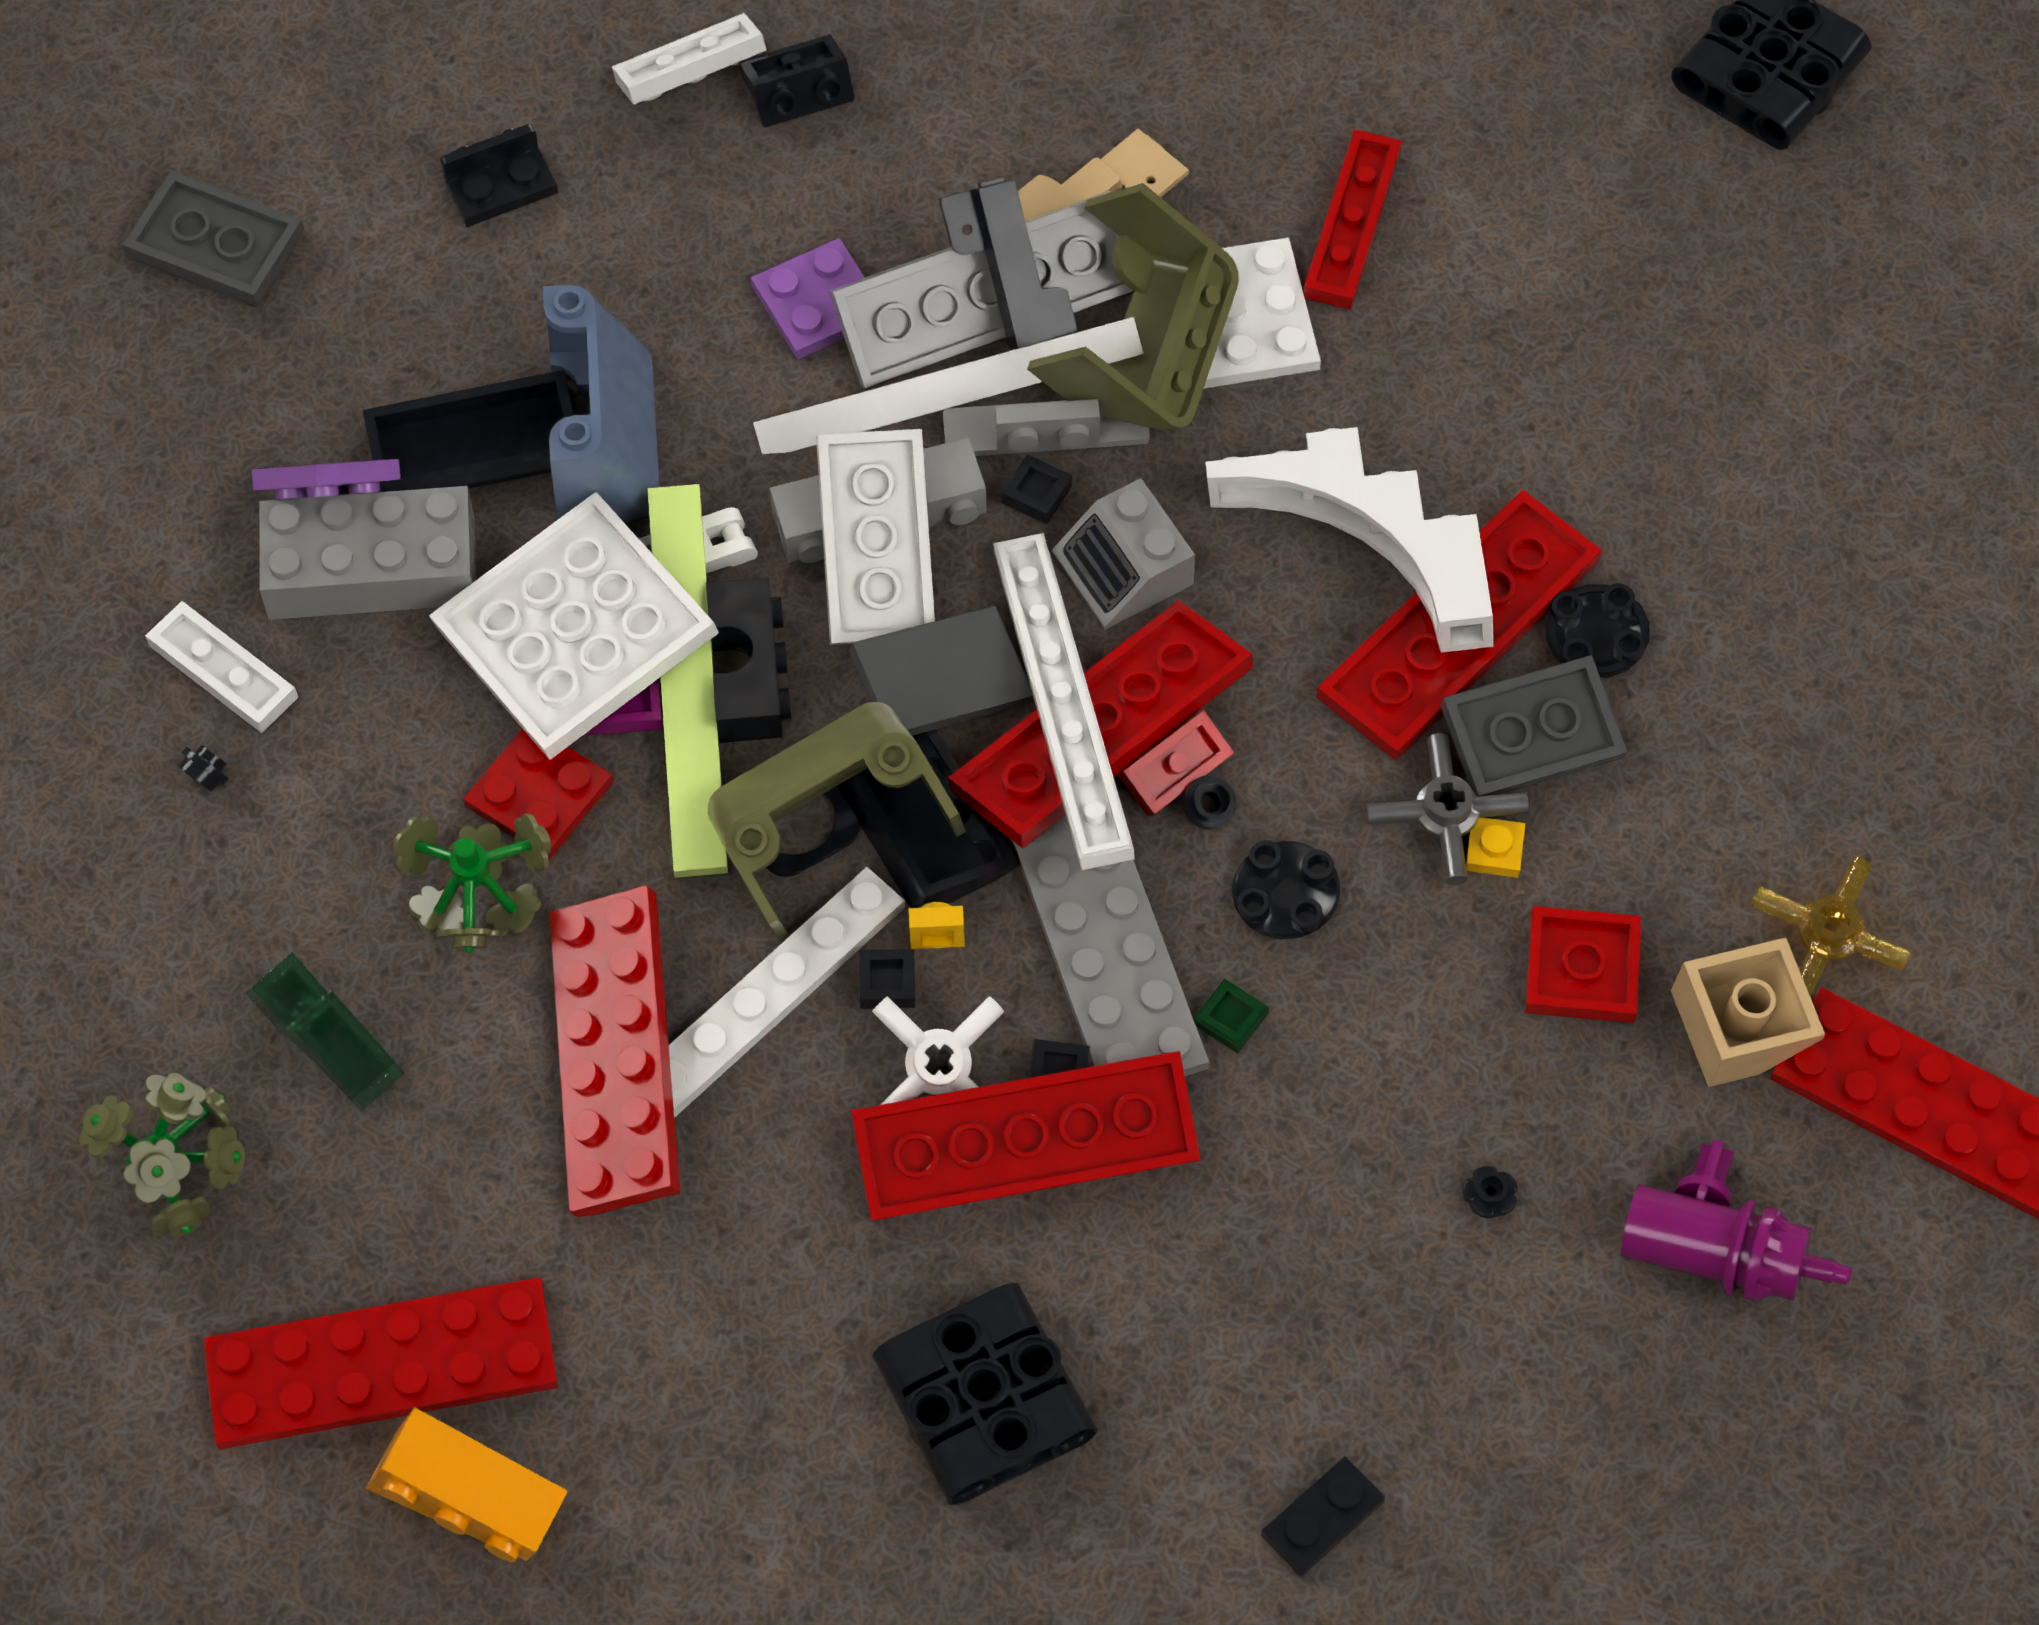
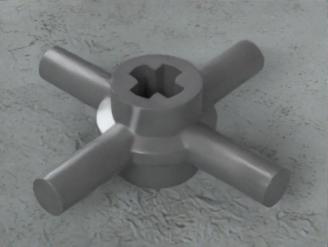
[1366,733,1529,886]

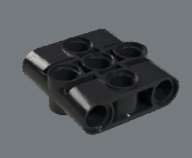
[1671,0,1871,150]
[873,1283,1098,1505]

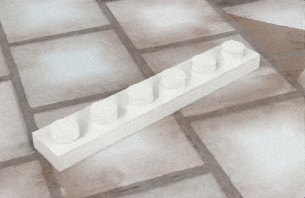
[669,867,905,1118]

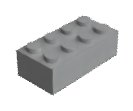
[259,486,476,620]

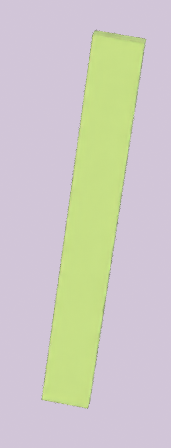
[648,484,728,878]

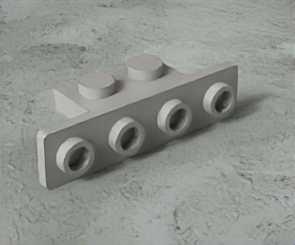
[943,399,1150,456]

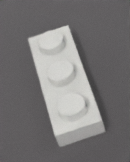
[612,13,767,105]
[145,601,298,733]

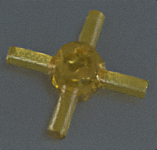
[1751,857,1911,998]

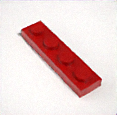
[1303,129,1402,310]

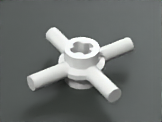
[872,996,1004,1105]

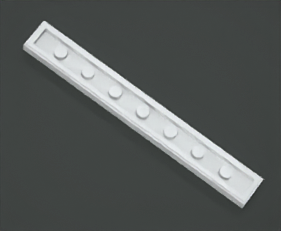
[993,533,1135,871]

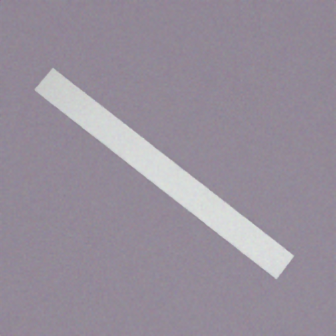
[753,317,1144,454]

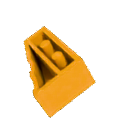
[365,1408,568,1562]

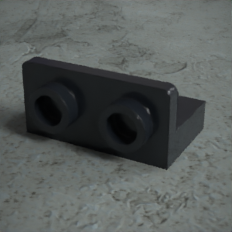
[739,34,855,128]
[440,124,558,228]

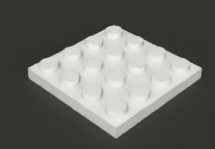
[429,492,719,760]

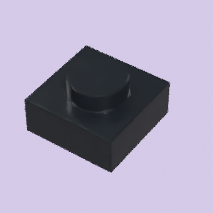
[1002,454,1072,524]
[860,949,915,1009]
[1029,1039,1090,1078]

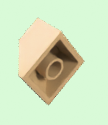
[1671,938,1825,1087]

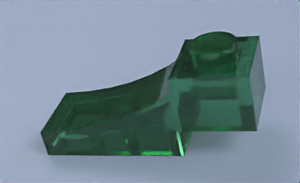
[246,952,405,1111]

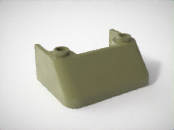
[1027,183,1239,431]
[708,702,966,939]

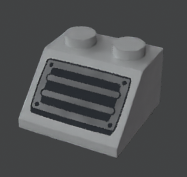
[1052,478,1195,630]

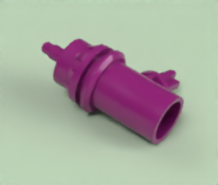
[1621,1140,1852,1301]

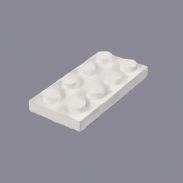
[816,429,935,645]

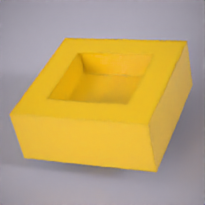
[1466,817,1526,878]
[908,902,965,949]

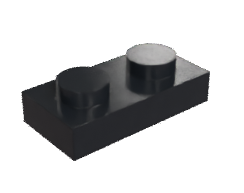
[1261,1456,1385,1577]

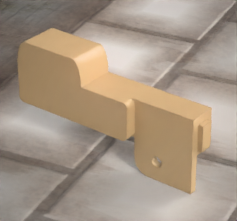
[1018,129,1189,220]

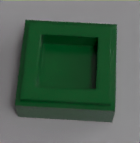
[1193,978,1269,1053]

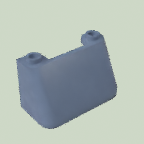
[543,285,659,521]

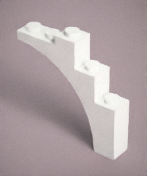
[1205,427,1493,653]

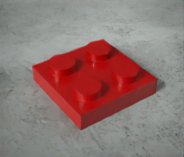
[463,729,614,860]
[1525,906,1641,1023]

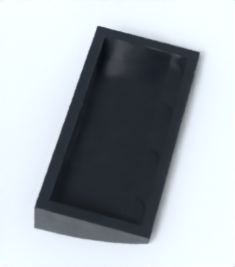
[362,370,574,492]
[837,729,1018,908]

